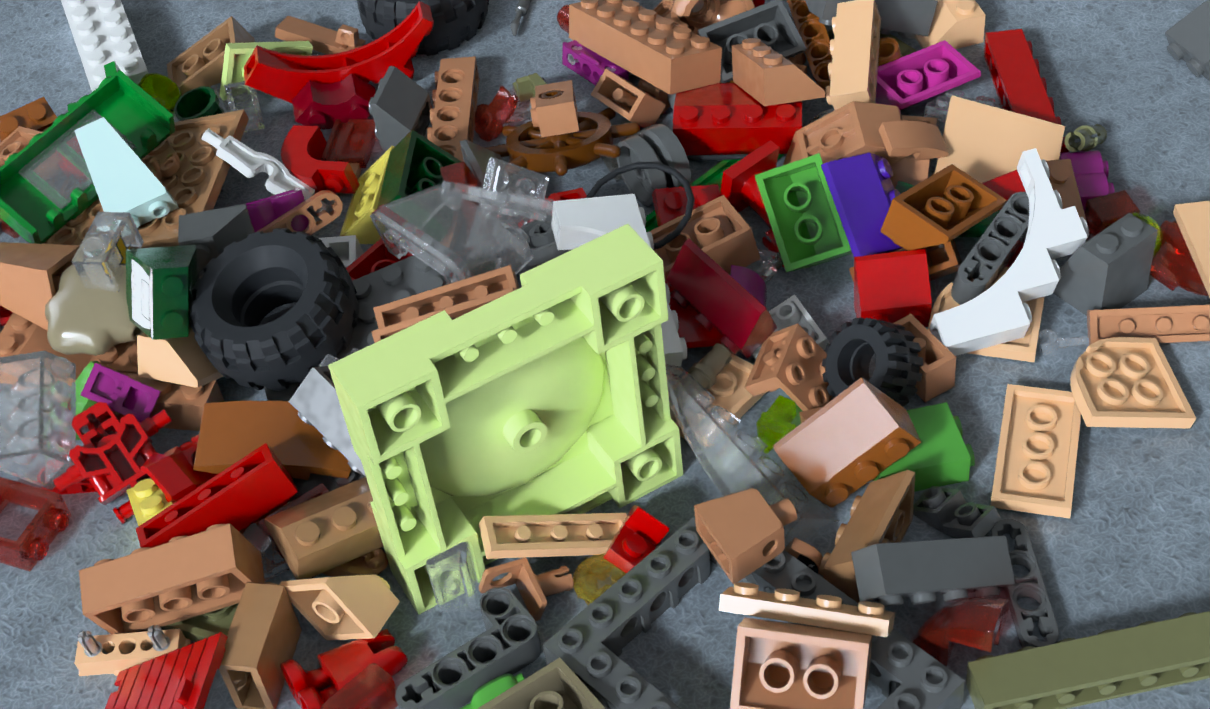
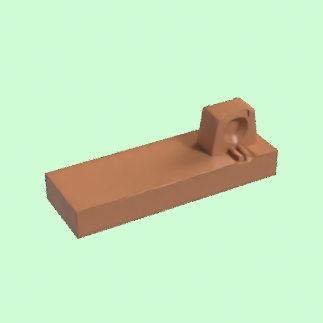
[275,16,366,55]

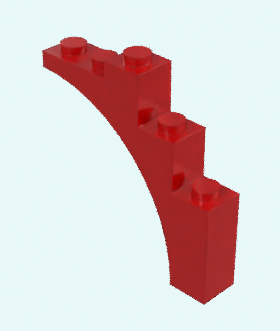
[244,1,434,103]

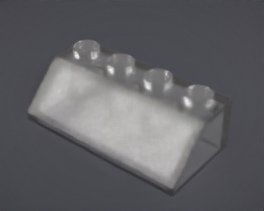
[0,350,76,490]

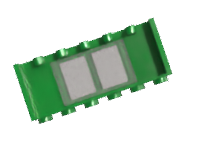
[0,70,176,244]

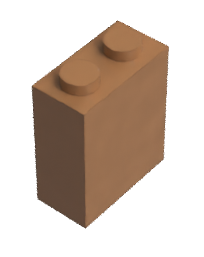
[219,582,302,709]

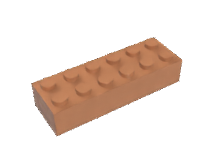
[569,0,722,95]

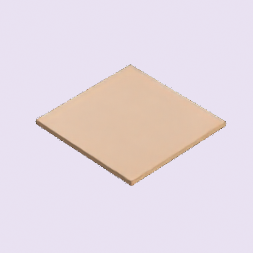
[934,95,1065,183]

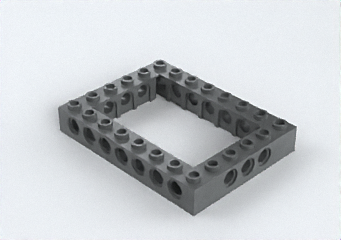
[542,516,965,709]

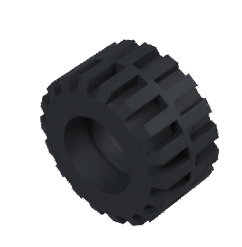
[822,317,924,407]

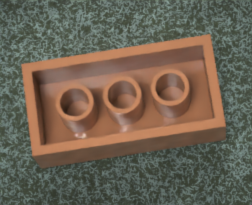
[79,524,265,634]

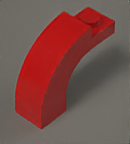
[281,125,360,201]

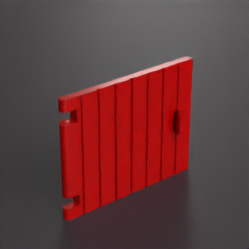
[105,632,228,709]

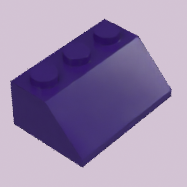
[821,152,903,257]

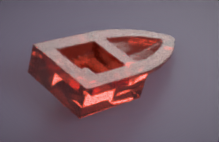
[1150,242,1209,296]

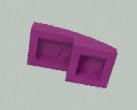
[80,363,161,422]

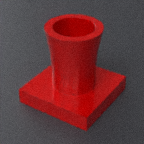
[720,140,780,229]

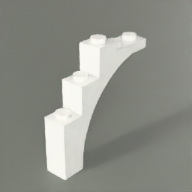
[929,148,1089,356]

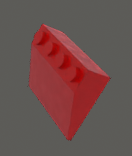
[673,83,802,155]

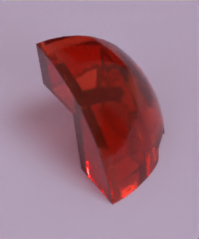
[911,596,1009,667]

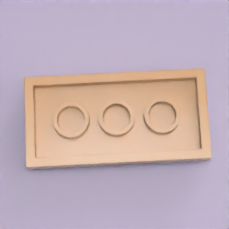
[990,384,1081,518]

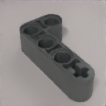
[951,192,1029,305]
[395,587,541,709]

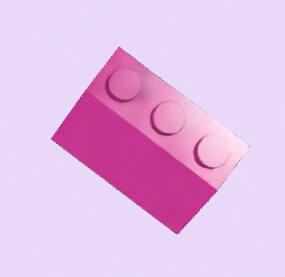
[875,40,981,110]

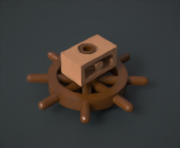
[485,80,640,176]

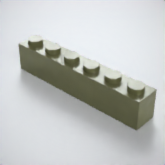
[966,611,1210,709]

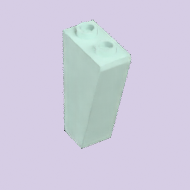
[74,117,179,235]

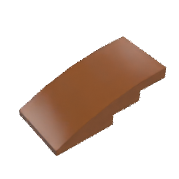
[193,401,351,480]

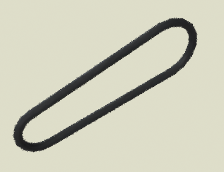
[686,154,748,160]

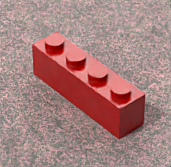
[136,443,298,548]

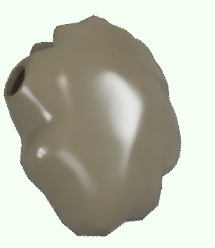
[45,249,144,356]

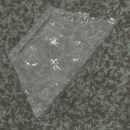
[441,181,554,221]

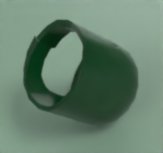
[174,86,225,121]

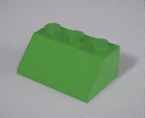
[754,153,852,273]

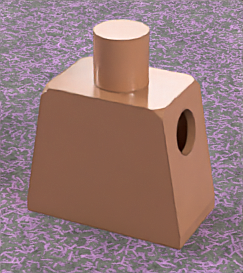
[694,488,797,584]

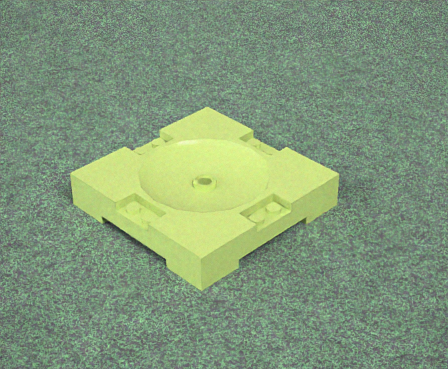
[328,224,683,614]

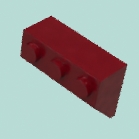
[666,238,777,359]

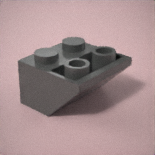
[369,66,432,151]

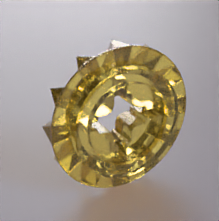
[573,553,626,606]

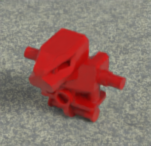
[53,402,172,524]

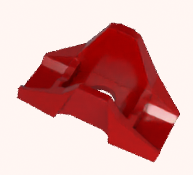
[140,434,218,502]

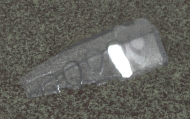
[665,364,840,547]

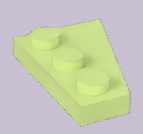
[219,41,313,101]

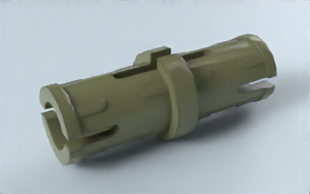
[1064,124,1107,152]

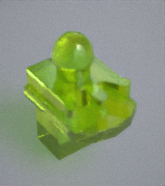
[755,395,797,454]

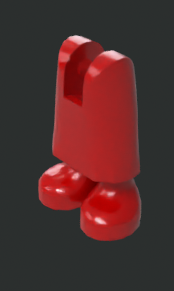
[280,629,408,709]

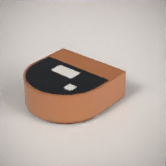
[784,537,823,574]

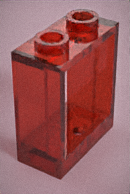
[0,477,72,572]

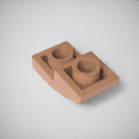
[879,120,949,161]

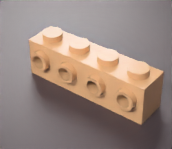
[826,0,881,110]

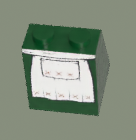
[126,245,197,340]

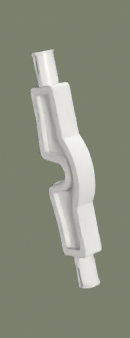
[202,128,329,213]

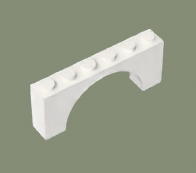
[551,194,687,376]

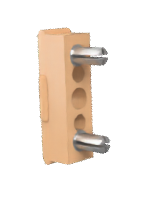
[74,625,191,676]

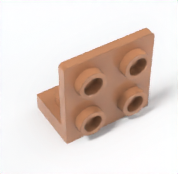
[744,323,833,411]

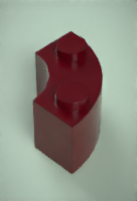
[292,73,376,129]

